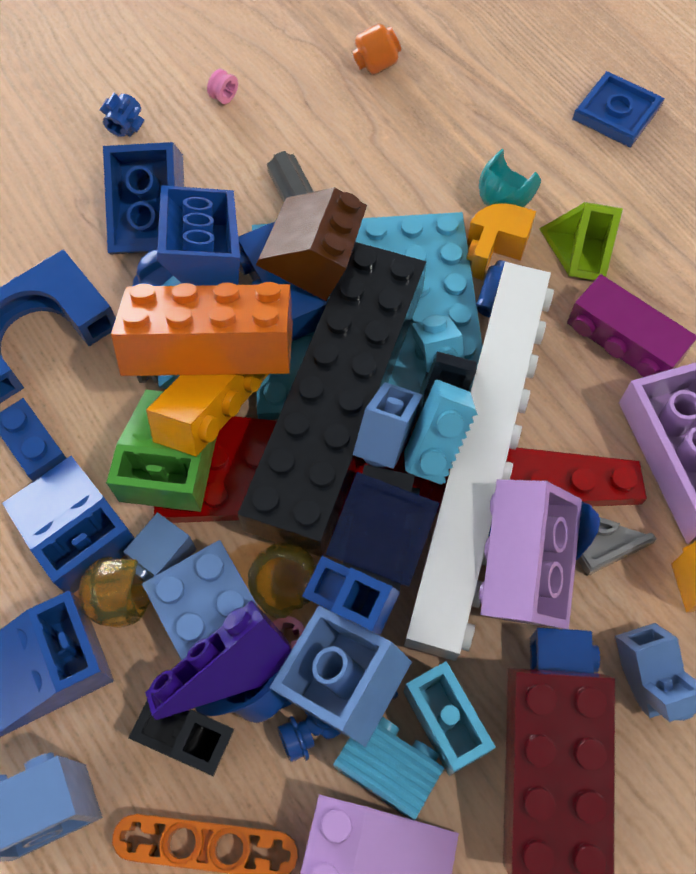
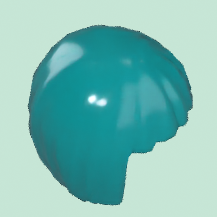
[479,149,541,207]

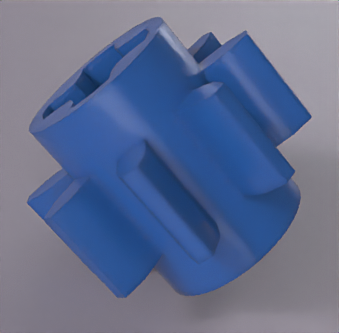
[100,93,145,137]

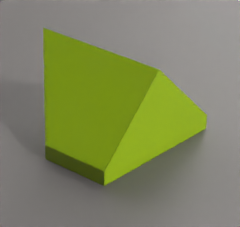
[539,202,623,280]

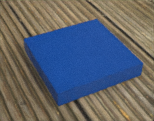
[573,71,665,148]

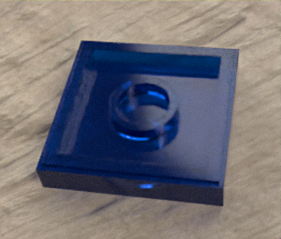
[325,472,439,587]

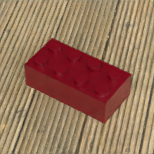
[503,668,615,874]

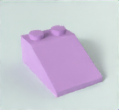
[300,795,459,874]

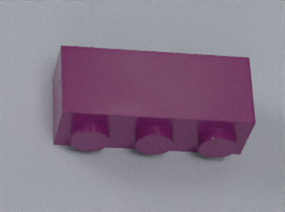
[567,274,696,377]

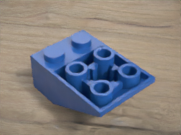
[2,456,135,593]
[0,590,114,737]

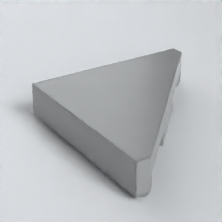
[577,517,656,576]

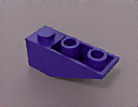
[145,600,293,720]

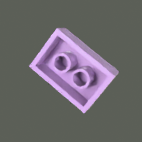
[479,479,582,629]

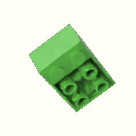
[106,389,217,512]

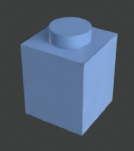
[123,512,196,582]

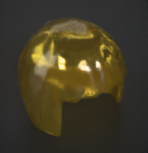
[248,543,317,618]
[78,556,151,628]

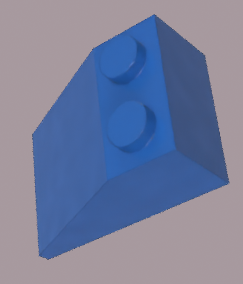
[103,142,184,254]

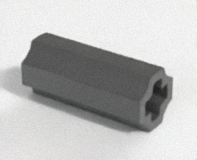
[267,151,314,202]

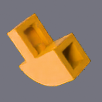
[466,203,536,280]

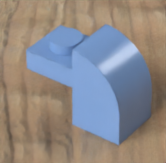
[615,623,696,722]

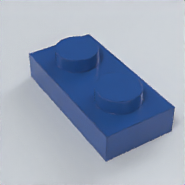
[0,398,66,481]

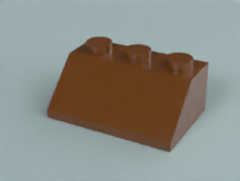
[256,187,367,301]

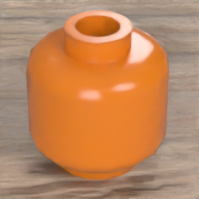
[352,23,402,75]

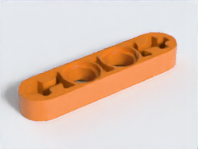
[112,814,299,874]

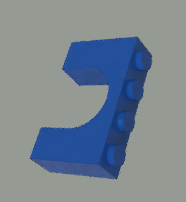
[0,249,116,403]

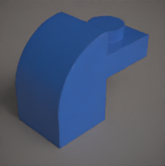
[302,556,400,635]

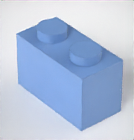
[353,382,423,469]

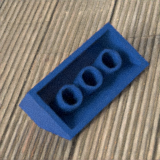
[157,185,240,286]

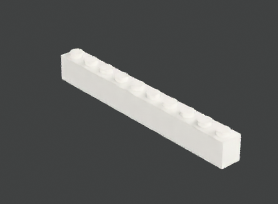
[404,262,554,661]

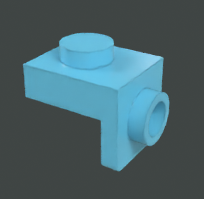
[412,315,465,373]

